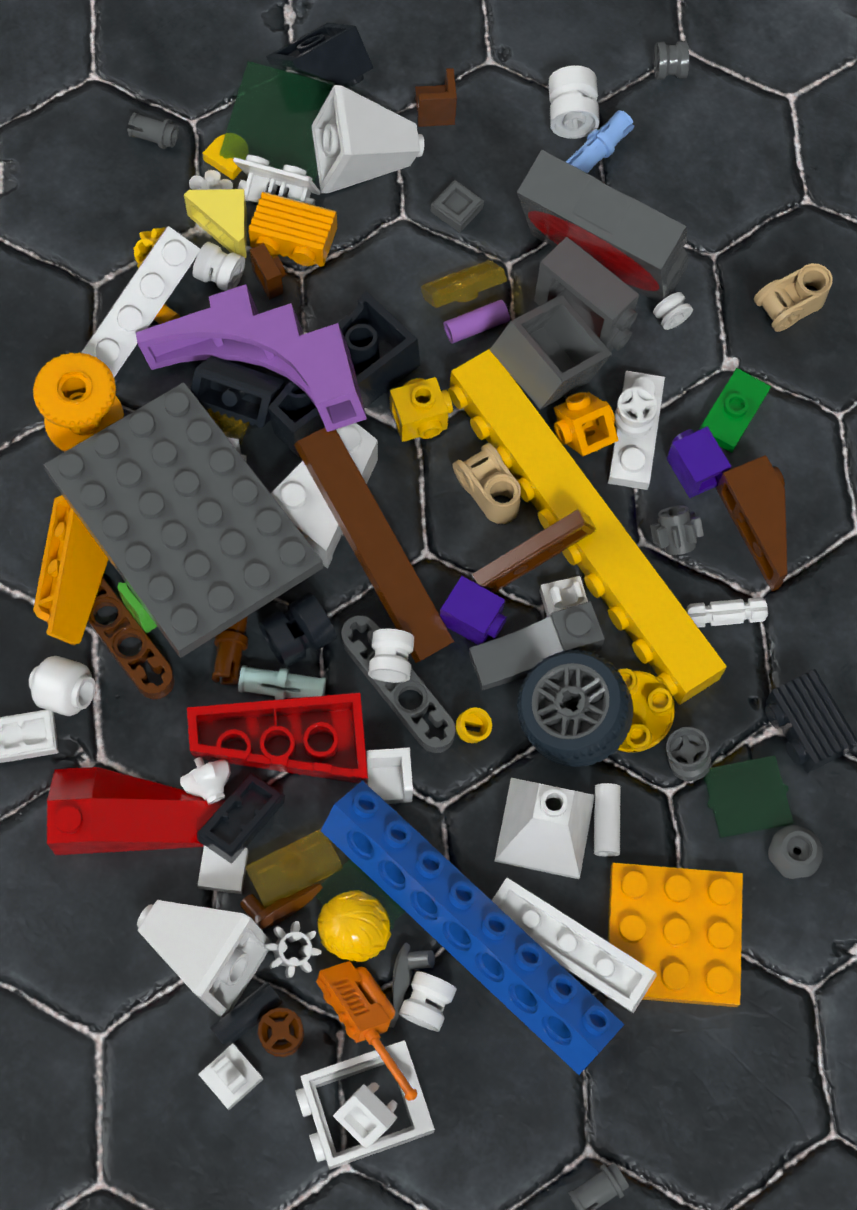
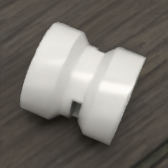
[193,242,245,291]
[368,629,414,683]
[399,971,457,1032]

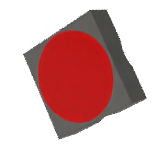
[517,150,688,303]

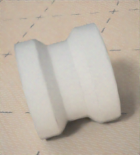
[614,387,658,437]

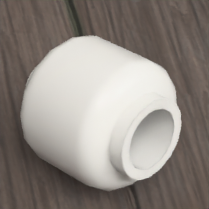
[29,656,96,716]

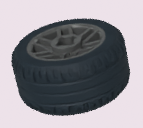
[517,650,633,767]

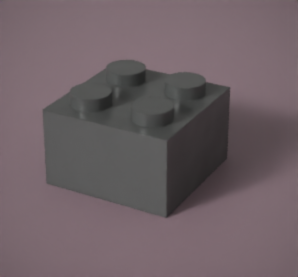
[490,295,612,410]

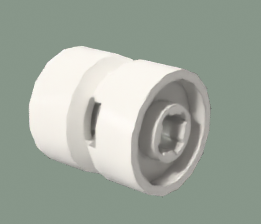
[548,66,599,139]

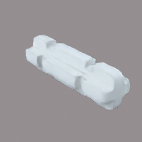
[686,597,768,627]

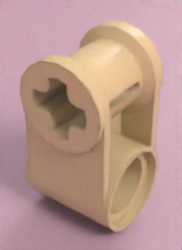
[754,263,832,332]
[453,443,521,524]

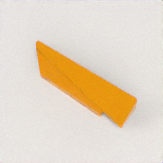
[33,495,108,645]

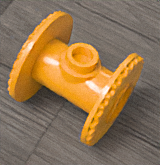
[33,352,124,452]

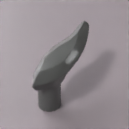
[389,943,435,1028]

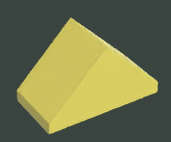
[184,189,247,258]

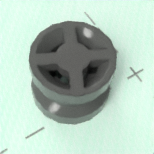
[653,41,689,80]

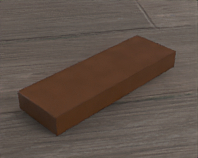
[473,509,596,593]

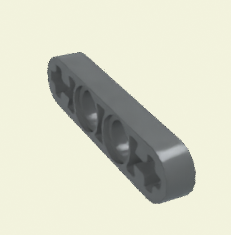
[341,615,456,753]

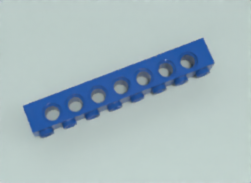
[320,780,625,1075]

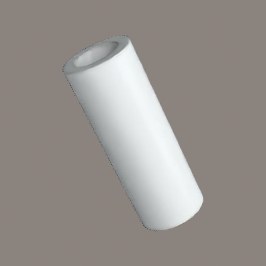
[594,783,621,857]

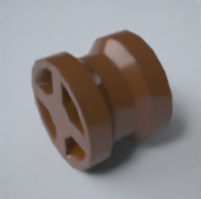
[258,1008,304,1058]

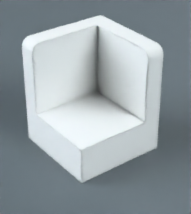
[366,747,413,804]

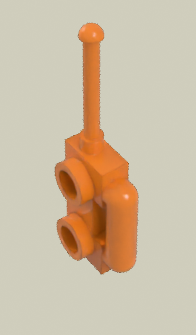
[316,961,417,1101]

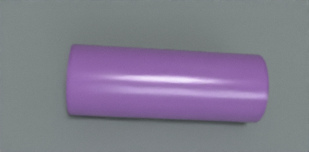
[443,300,510,344]

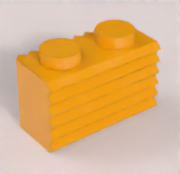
[249,192,337,267]

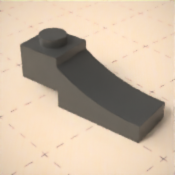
[469,601,605,691]

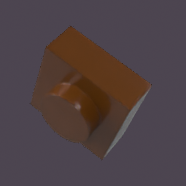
[250,243,286,300]

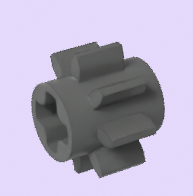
[650,506,704,555]

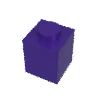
[667,426,731,498]
[440,576,507,645]

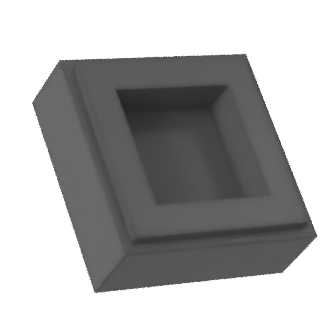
[430,180,484,233]

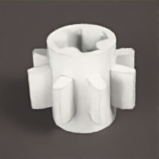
[264,921,321,978]

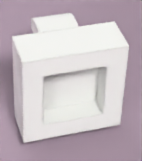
[539,576,588,617]
[198,1044,263,1110]
[333,1082,398,1149]

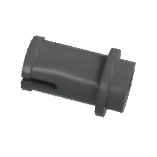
[127,112,179,149]
[567,1163,629,1210]

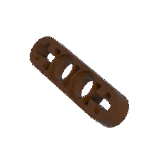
[87,577,174,699]

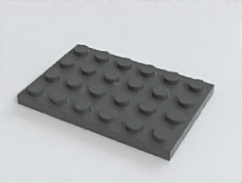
[43,382,323,658]

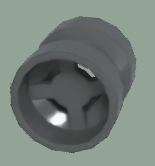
[666,727,711,781]

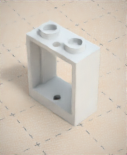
[295,1040,435,1169]

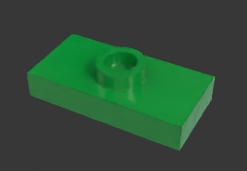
[699,368,771,453]

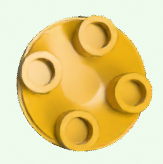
[617,668,675,752]

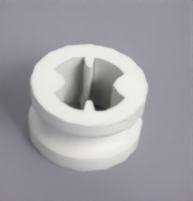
[653,292,693,330]

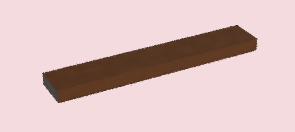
[294,427,454,663]

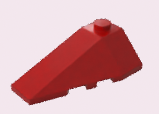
[47,767,225,855]

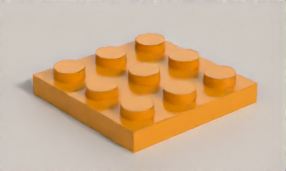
[605,863,743,1007]

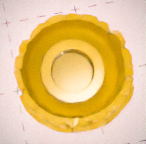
[318,890,391,962]

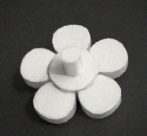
[189,170,233,190]

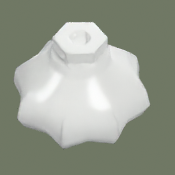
[180,757,231,805]

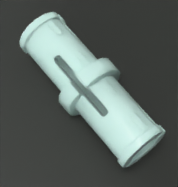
[238,665,326,700]

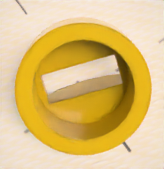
[455,707,492,743]

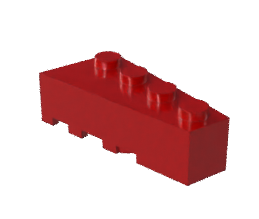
[187,693,368,784]

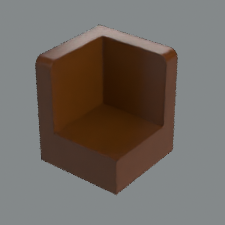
[415,68,457,127]

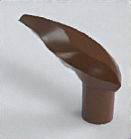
[240,883,323,930]

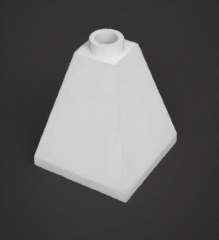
[312,85,424,193]
[494,778,595,879]
[137,900,272,1018]

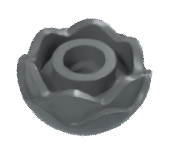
[768,825,823,879]

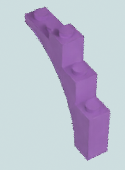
[136,284,367,432]

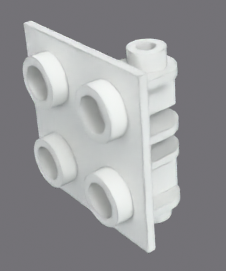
[233,155,320,205]

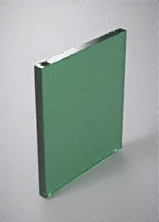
[220,61,334,183]

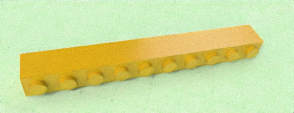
[448,349,727,705]

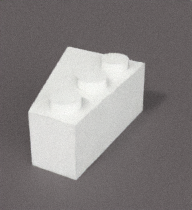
[271,423,378,569]

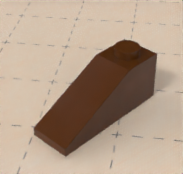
[716,455,787,592]

